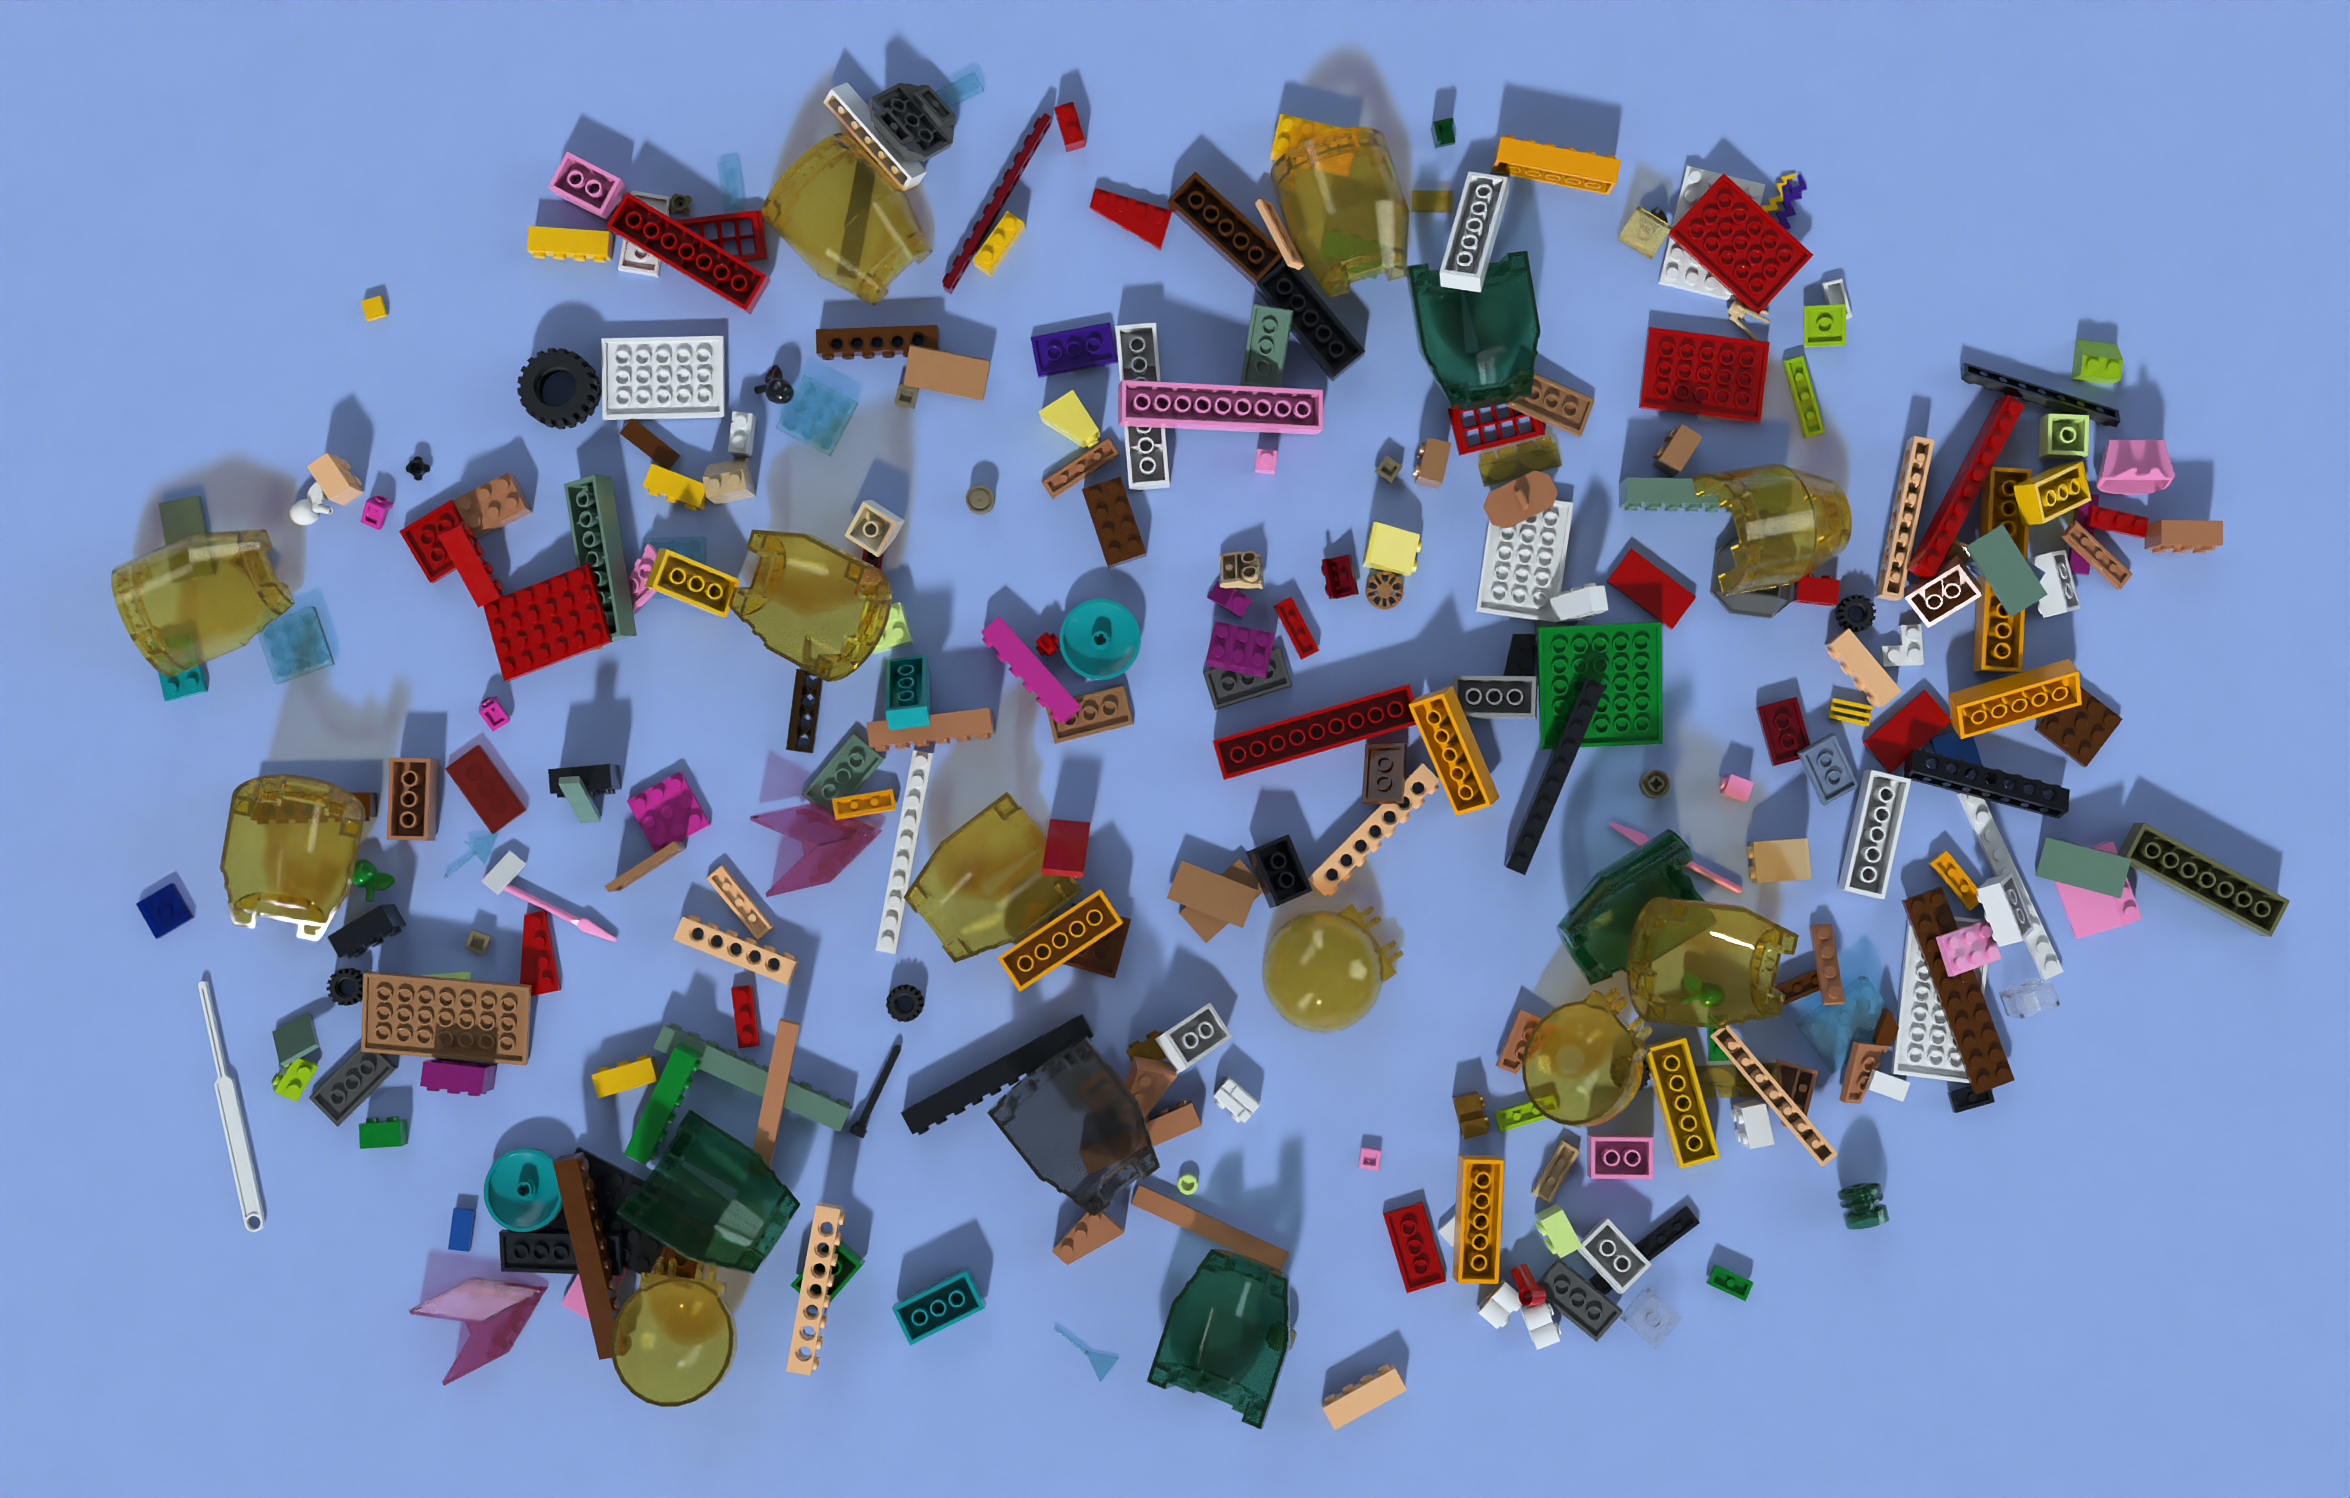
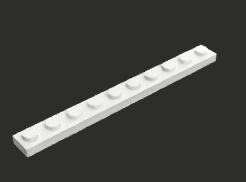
[876,750,934,954]
[1957,793,2064,980]

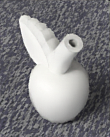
[289,482,333,525]

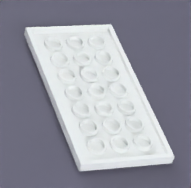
[1891,916,1988,1083]

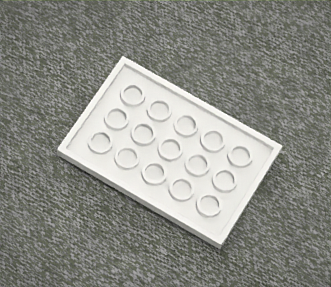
[1658,166,1765,302]
[601,336,725,420]
[1475,500,1574,623]

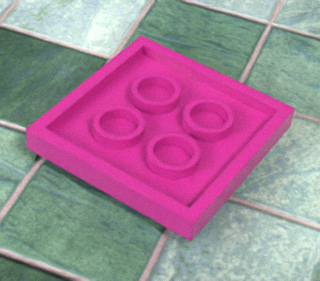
[627,771,711,853]

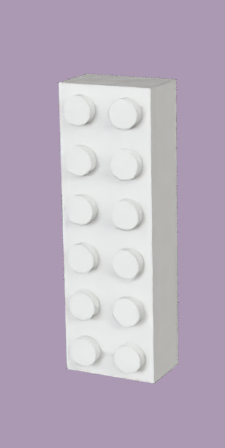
[1440,172,1509,292]
[1838,770,1911,899]

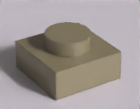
[894,384,919,409]
[1374,455,1403,484]
[464,929,493,956]

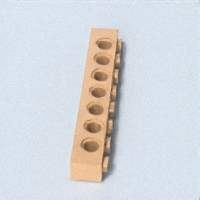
[1875,436,1935,601]
[1308,763,1440,896]
[1710,1022,1838,1167]
[786,1202,845,1376]

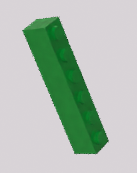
[624,1042,702,1165]

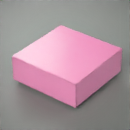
[1358,1146,1382,1171]

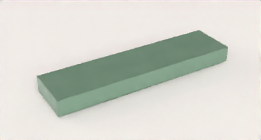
[559,776,601,823]

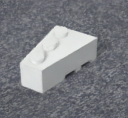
[1550,583,1608,623]

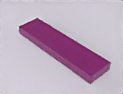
[2068,493,2100,575]

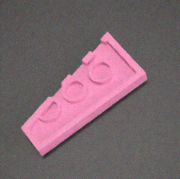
[627,544,658,614]

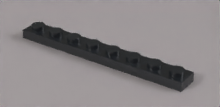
[1960,363,2120,428]

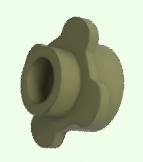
[670,193,692,215]

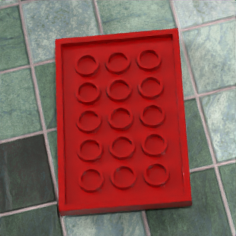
[1667,173,1813,314]
[1638,327,1770,423]
[483,564,613,682]

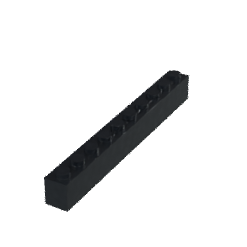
[1504,677,1605,875]
[901,1014,1094,1135]

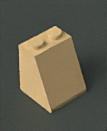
[702,457,755,505]
[1746,838,1812,883]

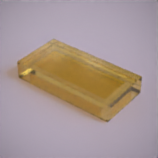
[1411,190,1453,213]

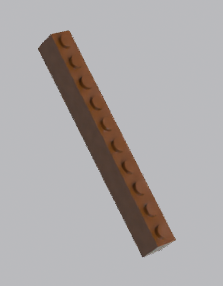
[553,1152,630,1360]

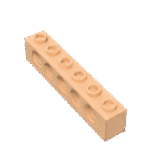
[673,914,799,985]

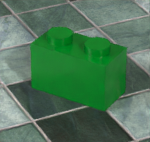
[359,1116,408,1149]

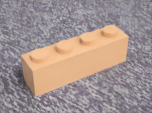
[1825,628,1902,708]
[1321,1364,1407,1430]

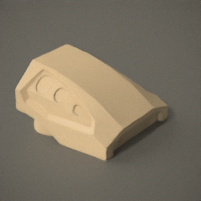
[1219,551,1264,589]

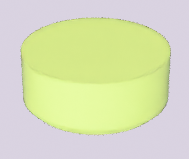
[1178,1173,1198,1195]

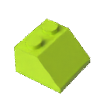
[2071,339,2123,385]

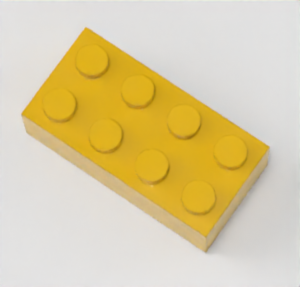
[1270,113,1359,178]
[2013,461,2091,526]
[644,548,741,618]

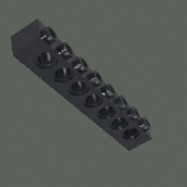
[1903,749,2070,819]

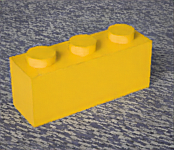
[972,211,1025,277]
[642,463,708,512]
[591,1054,661,1098]

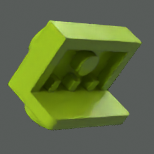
[271,1057,318,1102]

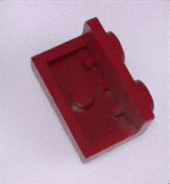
[1321,554,1359,599]

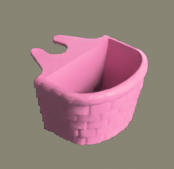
[2096,440,2175,495]

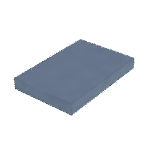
[1797,733,1859,806]

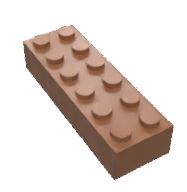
[866,708,995,752]

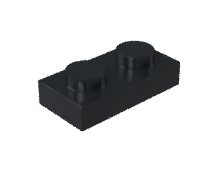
[1947,1086,1995,1113]

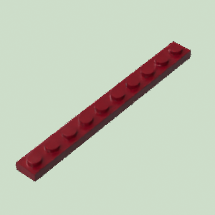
[942,113,1052,294]

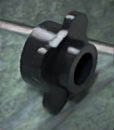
[406,456,430,481]

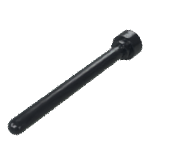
[849,1045,901,1138]

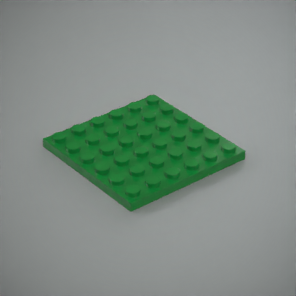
[1537,622,1663,749]

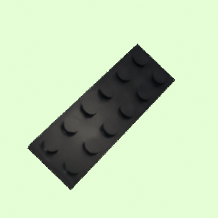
[499,1229,623,1276]

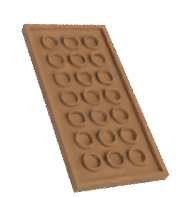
[361,971,532,1066]

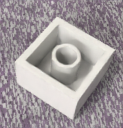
[1730,1099,1774,1149]

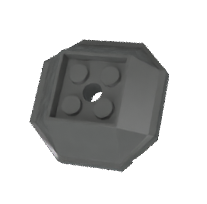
[869,83,956,162]
[1710,533,1797,619]

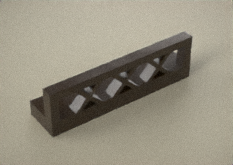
[786,669,824,753]

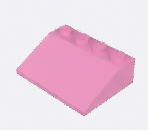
[2054,841,2142,939]

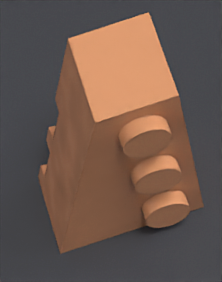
[1116,1056,1177,1125]
[1776,1059,1818,1127]
[1052,1201,1125,1265]

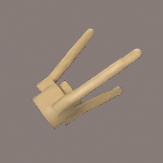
[1727,299,1770,341]

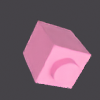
[1254,449,1277,475]
[1719,774,1754,802]

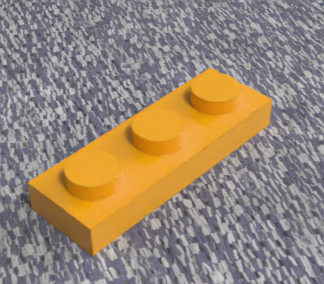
[832,789,896,820]
[1929,850,1980,911]

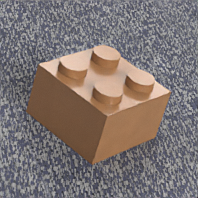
[1652,424,1703,478]
[1412,438,1451,489]

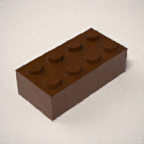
[1082,477,1146,569]

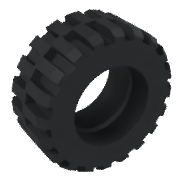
[517,348,601,429]

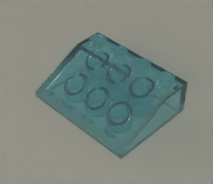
[1796,976,1888,1074]

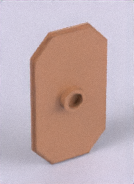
[1483,470,1558,529]

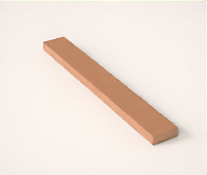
[748,1018,801,1176]
[1131,1184,1289,1272]

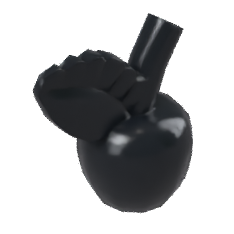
[754,365,794,404]

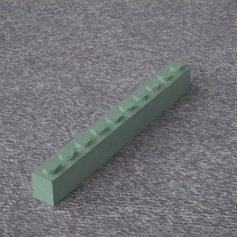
[653,1023,853,1132]

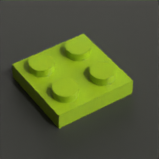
[1804,304,1846,348]

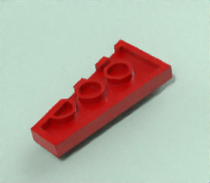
[1089,188,1172,251]
[520,910,561,996]

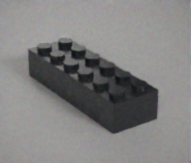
[1255,260,1365,382]

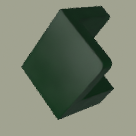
[1431,118,1455,148]

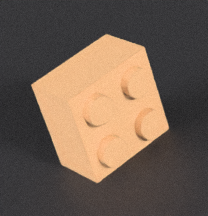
[307,453,364,506]

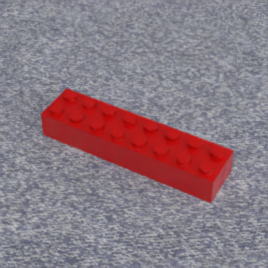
[606,192,771,314]

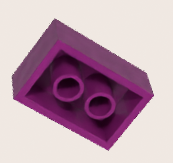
[1206,621,1275,678]
[420,1058,497,1096]

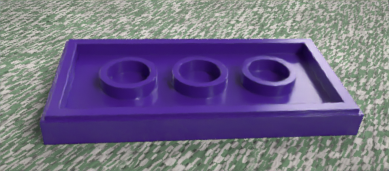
[1031,322,1117,378]

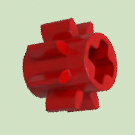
[1035,632,1060,657]

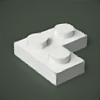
[1880,624,1924,667]

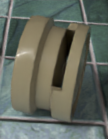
[966,485,995,515]
[1639,770,1670,798]

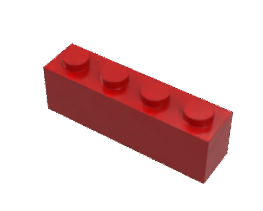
[438,521,503,608]

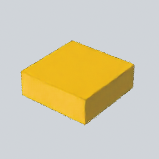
[361,295,388,322]

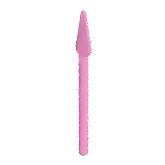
[1609,822,1742,893]
[483,873,617,942]

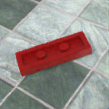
[2086,505,2149,538]
[1273,596,1319,660]
[731,985,760,1049]

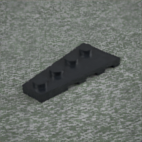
[1503,634,1534,676]

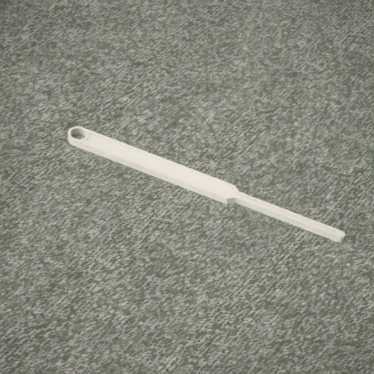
[198,981,265,1232]

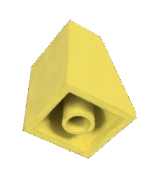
[1038,390,1101,448]
[1362,521,1422,577]

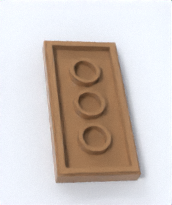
[903,344,990,401]
[1506,368,1595,437]
[1046,685,1134,744]
[605,841,686,892]
[1179,859,1263,943]
[1167,860,1257,928]

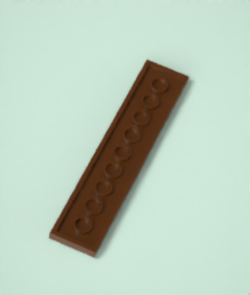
[1901,887,2015,1094]

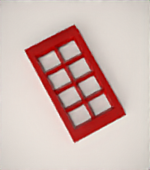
[675,210,768,262]
[1447,393,1546,456]

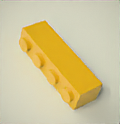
[527,226,614,263]

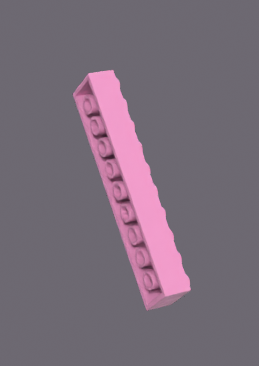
[1118,380,1323,435]

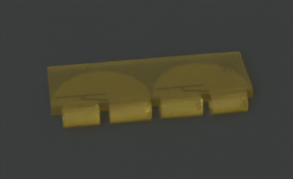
[1478,436,1562,487]
[1694,1063,1778,1099]

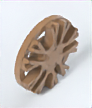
[1365,572,1403,610]

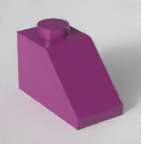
[1207,581,1252,619]

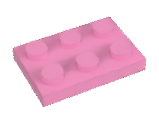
[1936,920,2001,977]

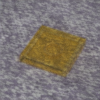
[1617,206,1672,259]

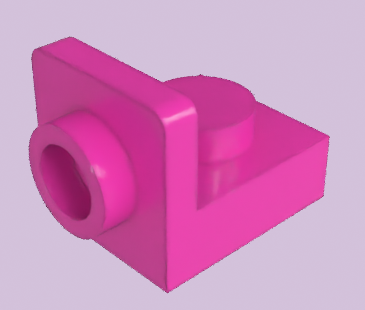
[360,495,393,530]
[479,696,510,731]

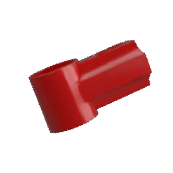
[1511,1264,1546,1306]

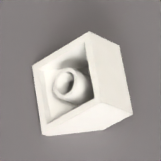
[844,500,905,557]

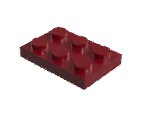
[1756,697,1810,766]

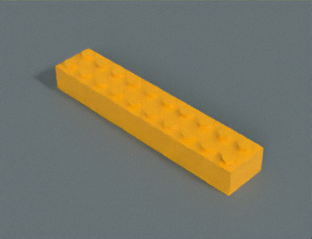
[1973,467,2032,674]

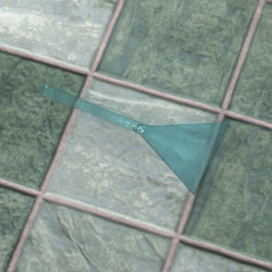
[1054,1327,1119,1382]

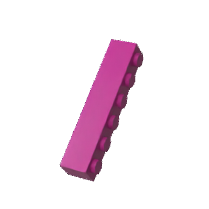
[981,616,1081,724]

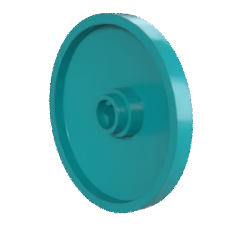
[1059,599,1141,680]
[484,1148,563,1232]

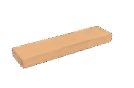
[1255,199,1304,270]
[706,865,774,940]

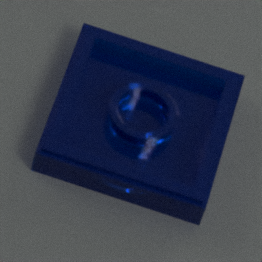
[136,883,194,939]

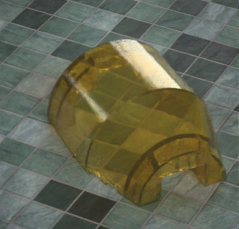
[1270,127,1409,298]
[762,132,933,306]
[1692,463,1852,596]
[111,529,295,677]
[728,530,891,682]
[220,775,365,941]
[904,791,1083,963]
[1627,897,1799,1029]

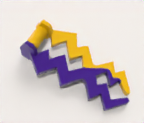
[1761,174,1807,230]

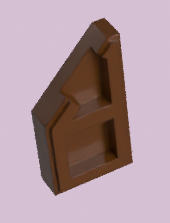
[1872,1008,1899,1046]

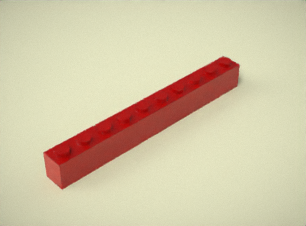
[1906,394,2025,579]

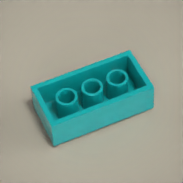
[885,655,930,730]
[892,1267,986,1345]

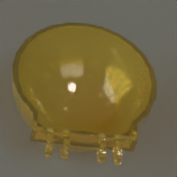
[1261,904,1403,1033]
[1522,988,1653,1127]
[611,1257,738,1407]

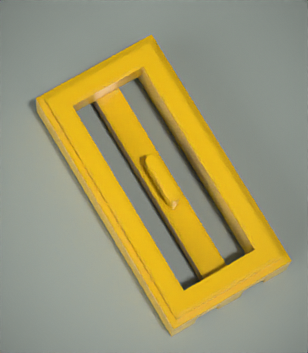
[1827,698,1873,726]

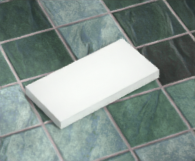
[618,191,672,277]

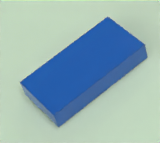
[448,1207,476,1252]

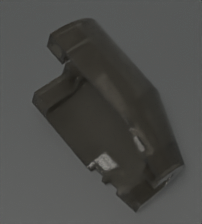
[987,1035,1160,1216]

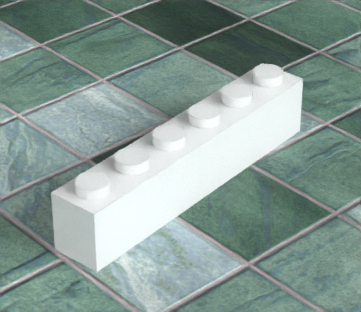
[823,83,927,192]

